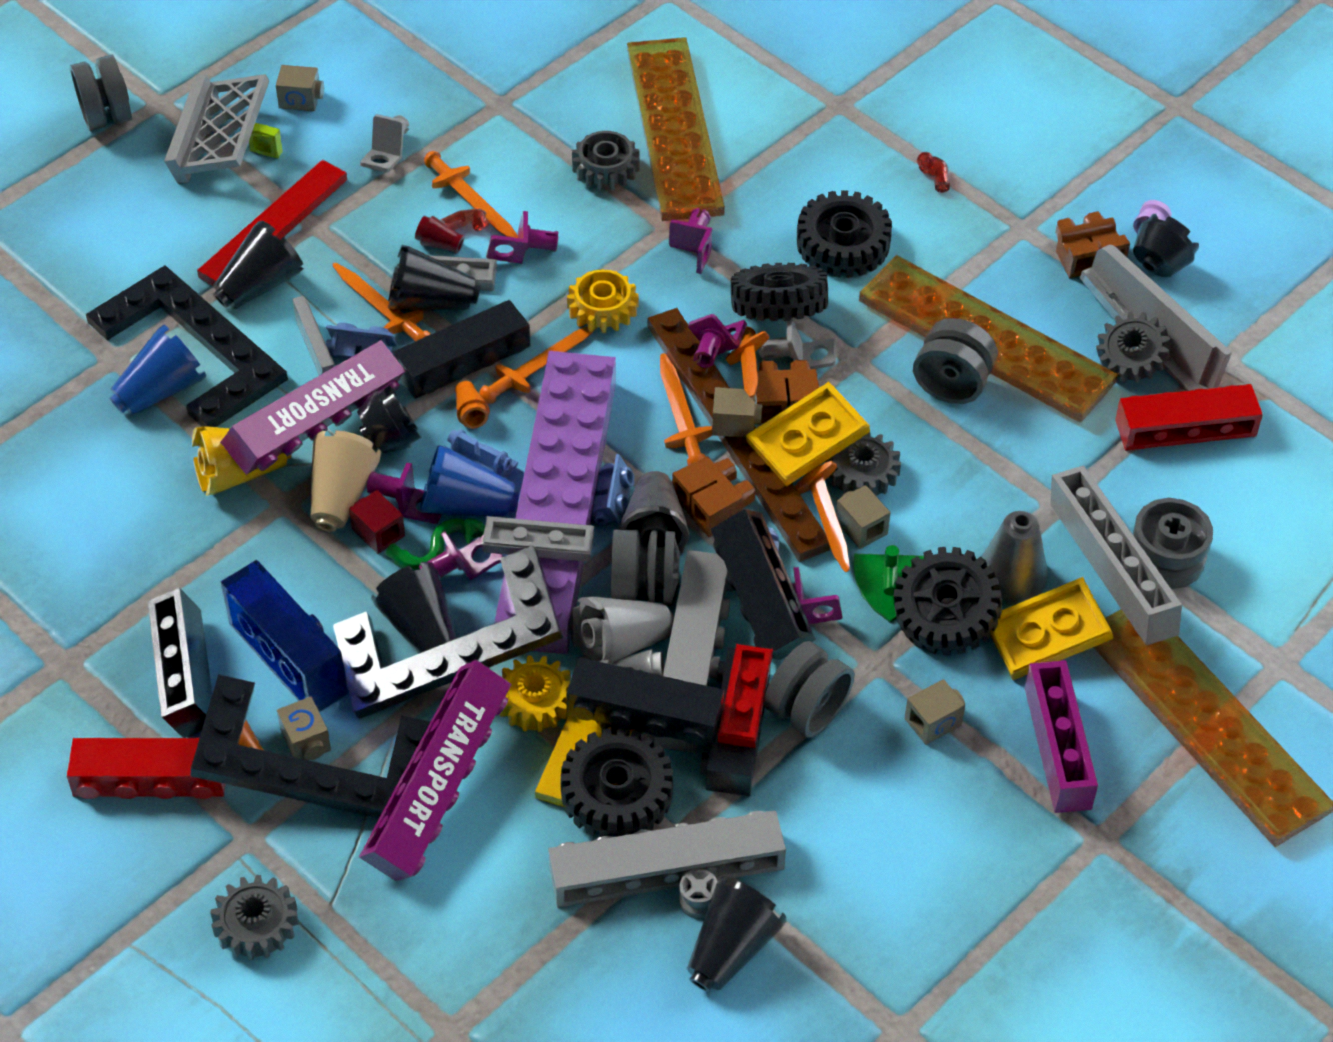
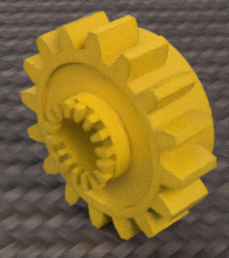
[567,269,639,333]
[499,655,571,732]

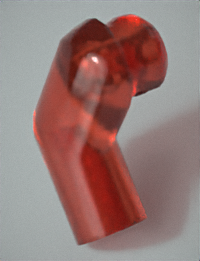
[917,152,950,193]
[440,208,489,231]

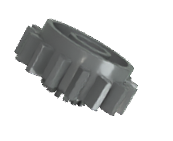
[572,131,640,190]
[1096,312,1171,383]
[825,432,901,496]
[210,875,299,960]

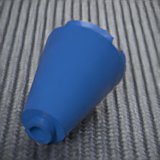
[110,325,206,415]
[420,445,520,517]

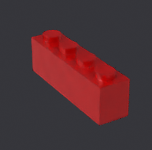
[1115,384,1263,451]
[67,738,226,799]

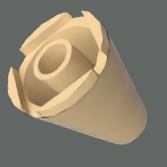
[310,430,381,532]

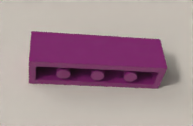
[1025,660,1098,813]

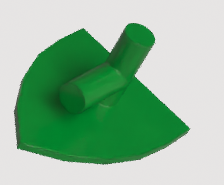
[854,545,924,622]

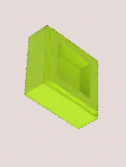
[249,122,283,159]

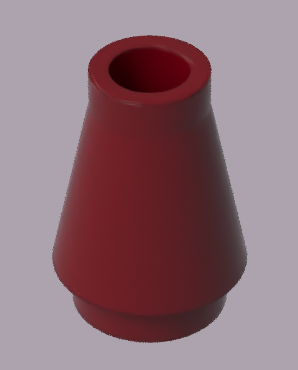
[415,216,465,253]

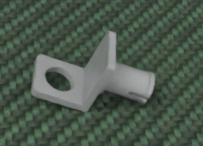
[360,114,409,173]
[759,318,836,369]

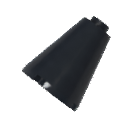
[213,221,304,309]
[388,244,480,310]
[371,562,457,654]
[687,877,787,992]

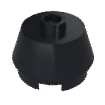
[1133,213,1199,277]
[357,385,422,454]

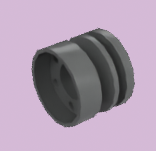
[611,530,680,606]

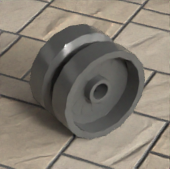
[70,54,132,131]
[913,318,998,404]
[1133,498,1213,589]
[764,641,855,738]

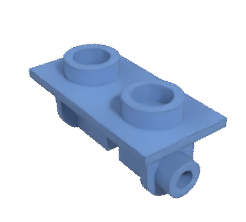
[326,323,397,358]
[447,429,518,478]
[592,454,634,526]

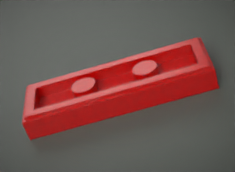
[718,644,773,748]

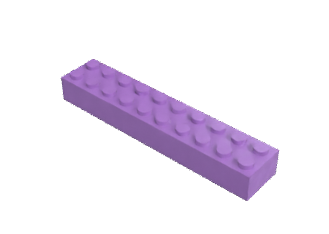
[495,351,616,655]

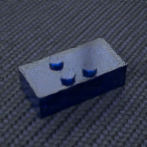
[220,560,348,712]

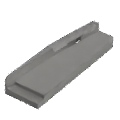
[1080,245,1232,391]

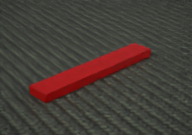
[197,159,347,286]

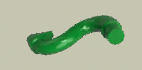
[385,518,485,571]

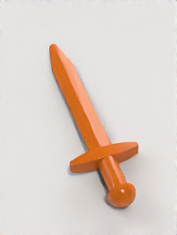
[424,151,518,238]
[333,263,431,341]
[479,326,598,404]
[725,326,769,398]
[660,353,713,465]
[795,461,850,572]

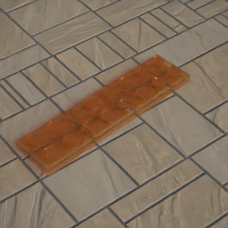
[627,37,725,222]
[859,255,1118,423]
[1093,609,1333,847]

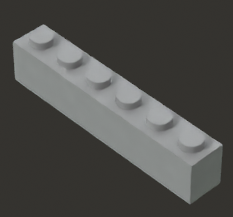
[1051,465,1182,645]
[653,550,733,753]
[548,810,786,908]

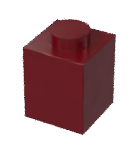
[349,490,405,554]

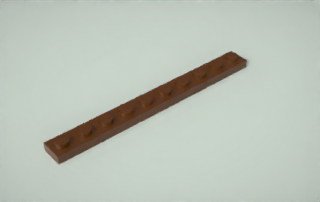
[647,308,830,562]

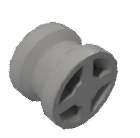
[679,869,718,918]

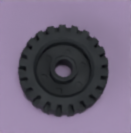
[797,190,892,278]
[731,262,828,321]
[894,547,1002,655]
[560,728,673,837]

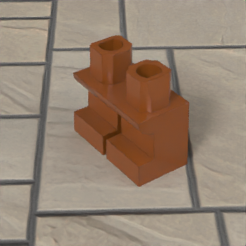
[1055,211,1130,279]
[755,360,819,424]
[672,456,755,538]

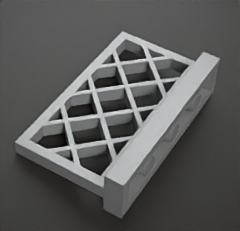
[164,74,269,184]

